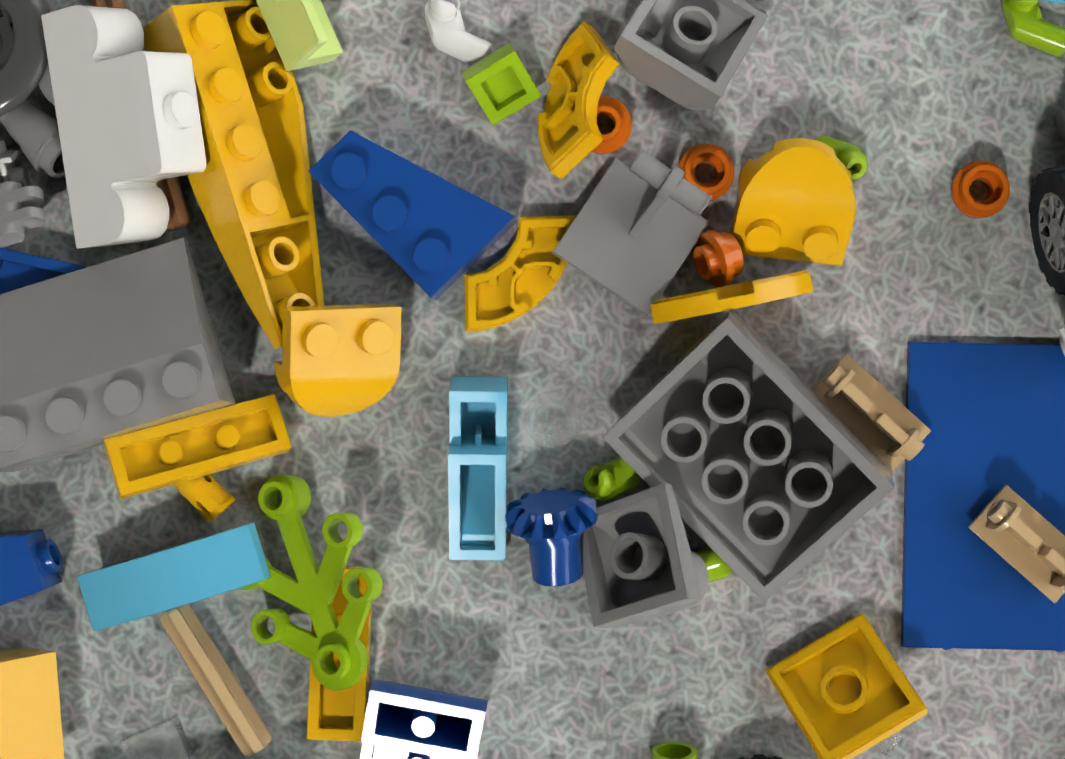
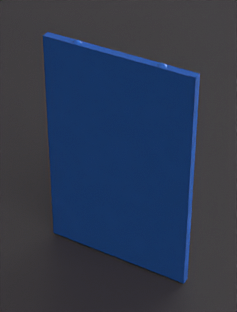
[901,340,1065,653]

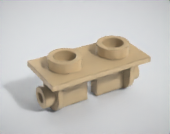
[812,353,931,472]
[968,485,1065,603]

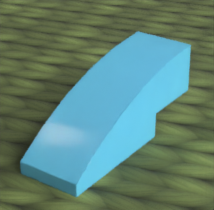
[448,376,508,561]
[77,522,271,631]

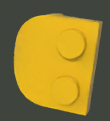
[730,138,856,266]
[274,303,402,417]

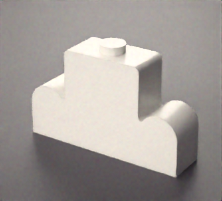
[41,5,207,249]

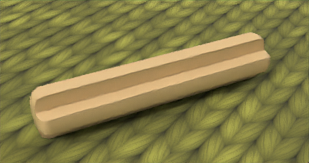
[160,604,272,757]

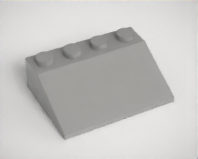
[0,238,235,472]
[602,310,895,602]

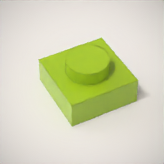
[461,42,541,126]

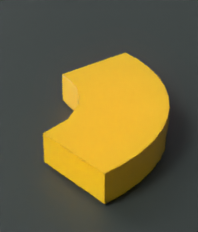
[538,20,620,180]
[464,216,576,332]
[650,270,814,324]

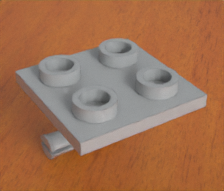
[552,150,712,317]

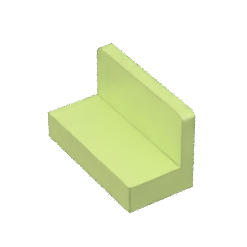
[256,0,343,71]

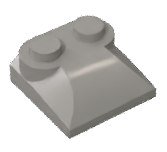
[614,0,768,110]
[580,483,709,628]

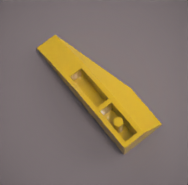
[143,0,325,349]

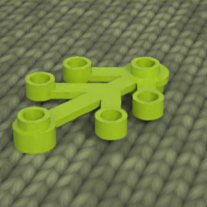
[241,475,383,691]

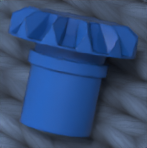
[505,487,598,587]

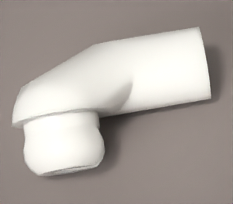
[424,0,492,66]

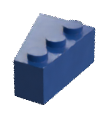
[308,130,516,301]

